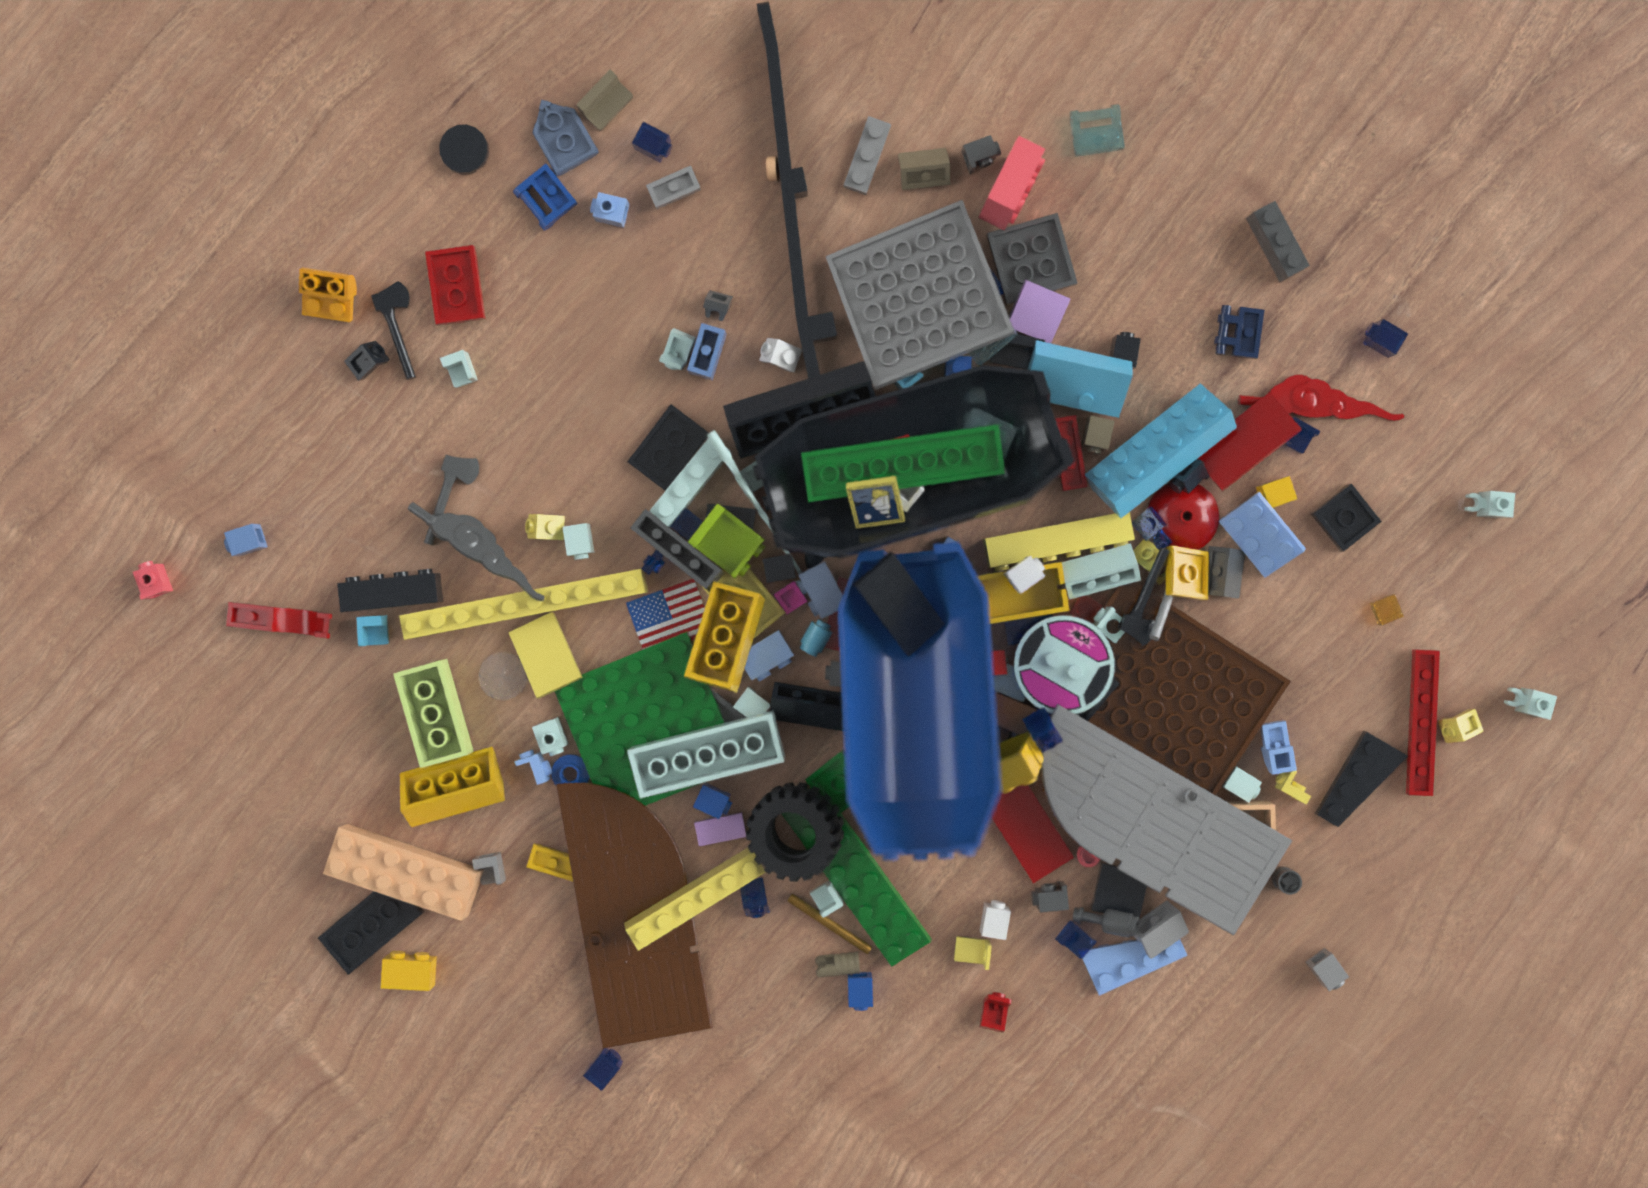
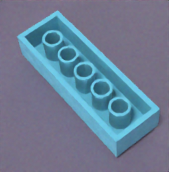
[1085,384,1237,518]

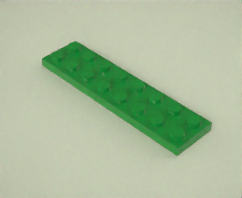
[801,424,1005,502]
[782,782,932,967]

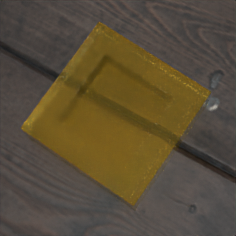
[1370,594,1404,626]

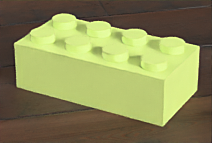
[393,659,474,768]

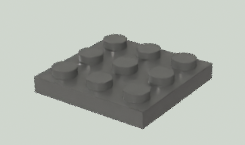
[986,213,1078,305]

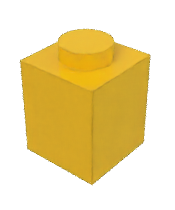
[1255,476,1298,508]

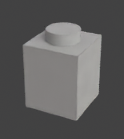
[1306,948,1349,991]

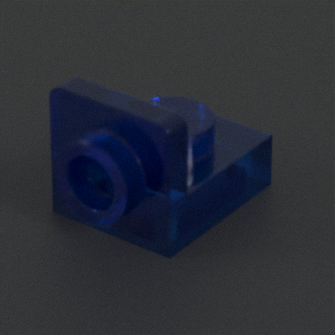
[1022,707,1063,752]

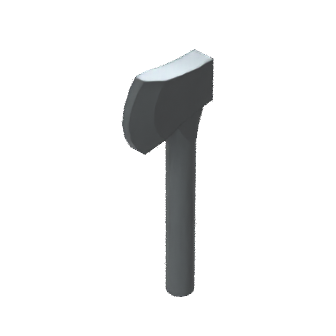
[424,455,480,545]

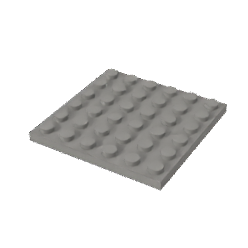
[826,200,1015,390]

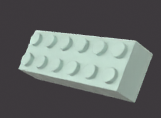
[627,710,786,798]

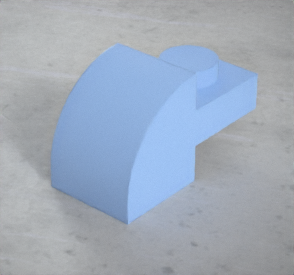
[1260,720,1297,775]

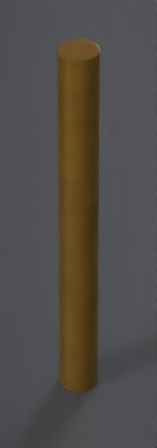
[787,893,872,954]

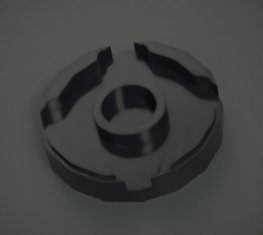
[439,124,489,175]

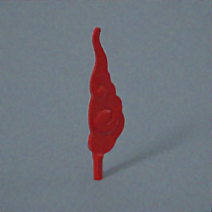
[1238,375,1404,421]

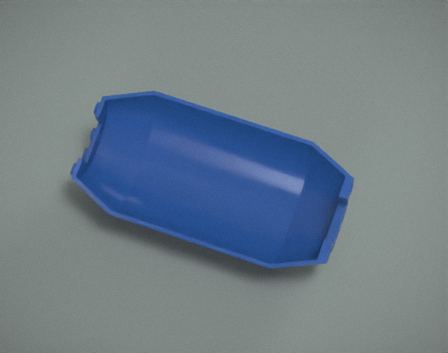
[838,542,1001,861]

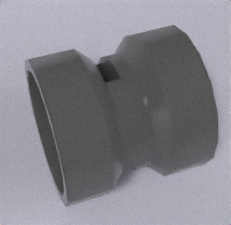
[1271,866,1302,895]

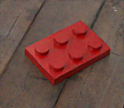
[425,245,486,326]

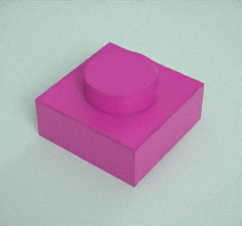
[774,581,807,615]

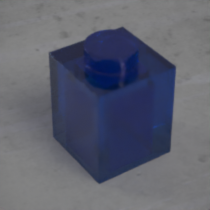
[632,121,672,163]
[1363,319,1409,358]
[583,1048,623,1091]

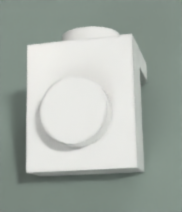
[759,338,802,372]

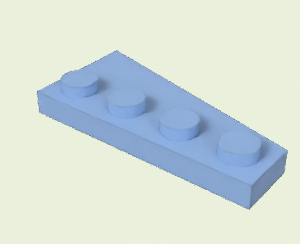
[1078,939,1188,996]

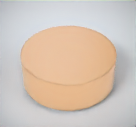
[766,156,779,181]

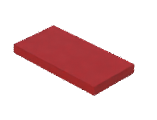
[1197,392,1301,492]
[991,784,1074,884]

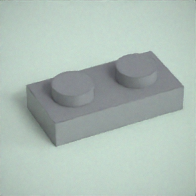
[646,165,701,209]

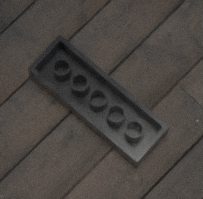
[723,361,875,459]

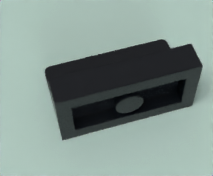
[990,334,1045,370]

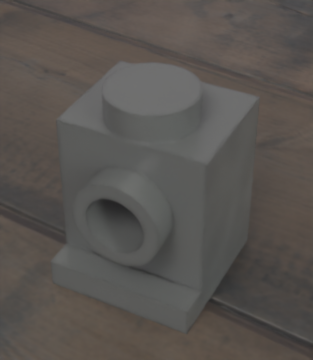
[961,135,1001,174]
[1031,881,1069,913]

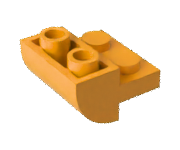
[299,267,357,322]

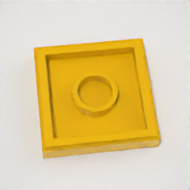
[1166,546,1209,601]

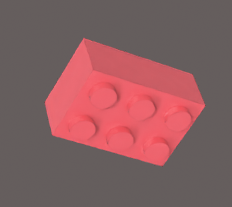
[978,136,1045,231]

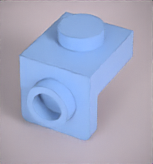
[514,750,552,785]

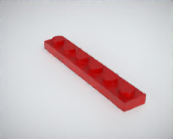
[1406,649,1440,796]

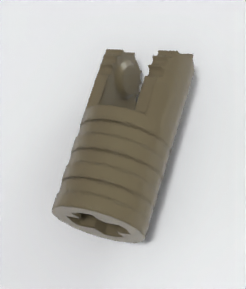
[815,952,860,977]

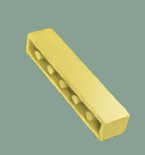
[983,512,1135,571]
[624,848,766,951]

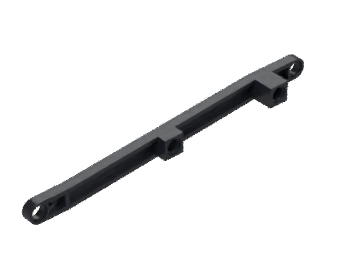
[757,1,837,378]

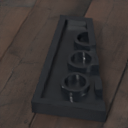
[1315,731,1408,827]

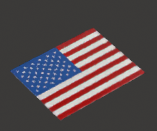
[626,579,705,649]

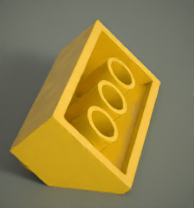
[400,746,505,827]

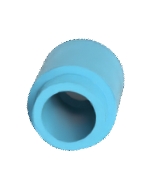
[800,619,833,657]

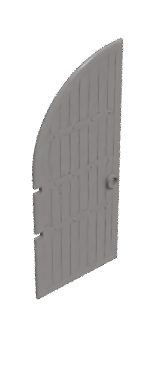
[1041,704,1293,935]

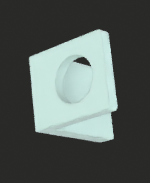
[1093,606,1125,643]

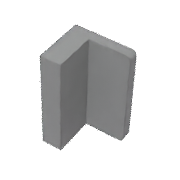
[1134,901,1189,959]

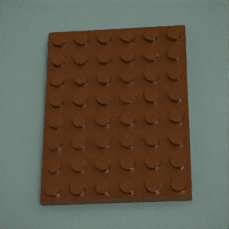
[1088,582,1291,795]

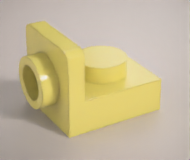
[1438,709,1483,743]
[1275,771,1311,805]

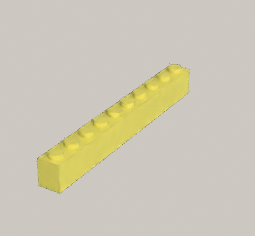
[399,569,648,640]

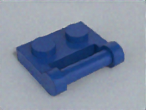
[513,164,578,231]

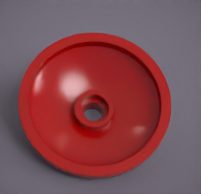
[1146,483,1219,550]

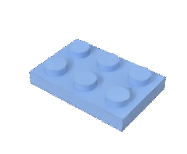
[1219,492,1306,578]

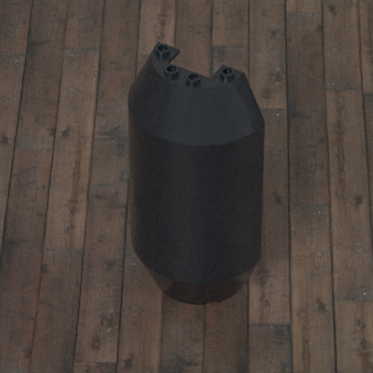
[753,365,1074,559]

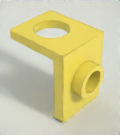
[1133,538,1166,585]
[954,936,992,970]

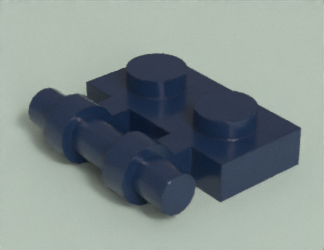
[1214,305,1265,359]

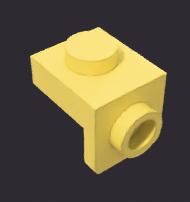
[525,514,565,540]

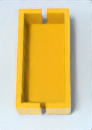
[978,562,1070,624]
[998,730,1044,793]

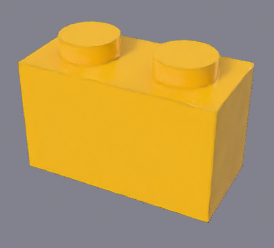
[381,951,437,991]

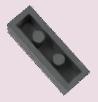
[1246,201,1310,282]

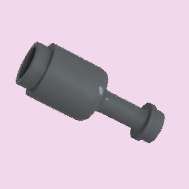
[1073,907,1139,938]

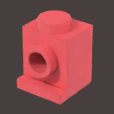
[133,561,173,600]

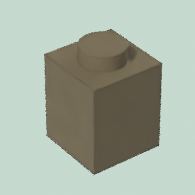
[1081,416,1115,454]

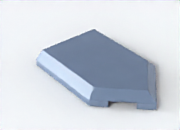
[532,100,599,176]

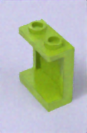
[688,503,766,578]

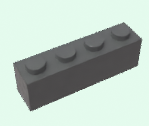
[630,509,725,592]

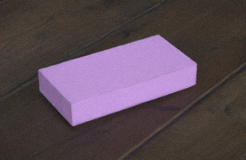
[694,812,746,846]

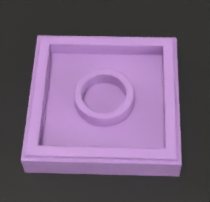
[1009,280,1071,344]

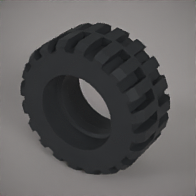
[746,782,844,882]

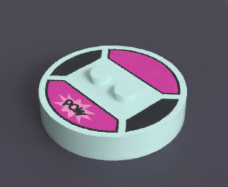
[1014,615,1115,714]

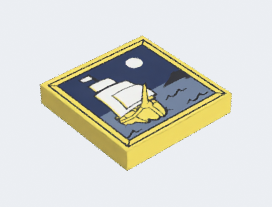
[846,476,905,528]

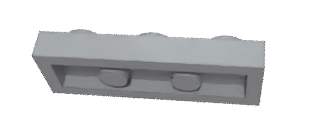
[843,116,891,195]

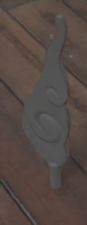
[408,502,544,601]

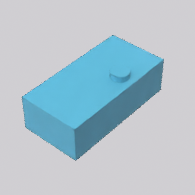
[1028,340,1133,418]

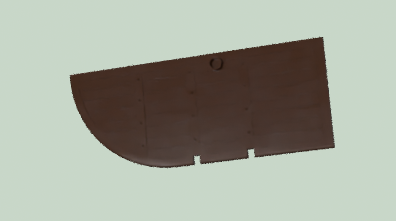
[556,782,712,1049]

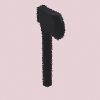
[371,281,416,380]
[1118,547,1170,646]

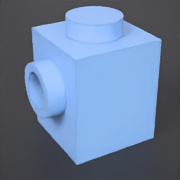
[590,192,630,228]

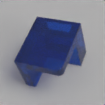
[1284,417,1321,454]
[1055,920,1097,959]

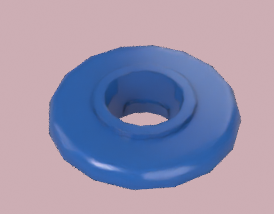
[551,755,589,785]

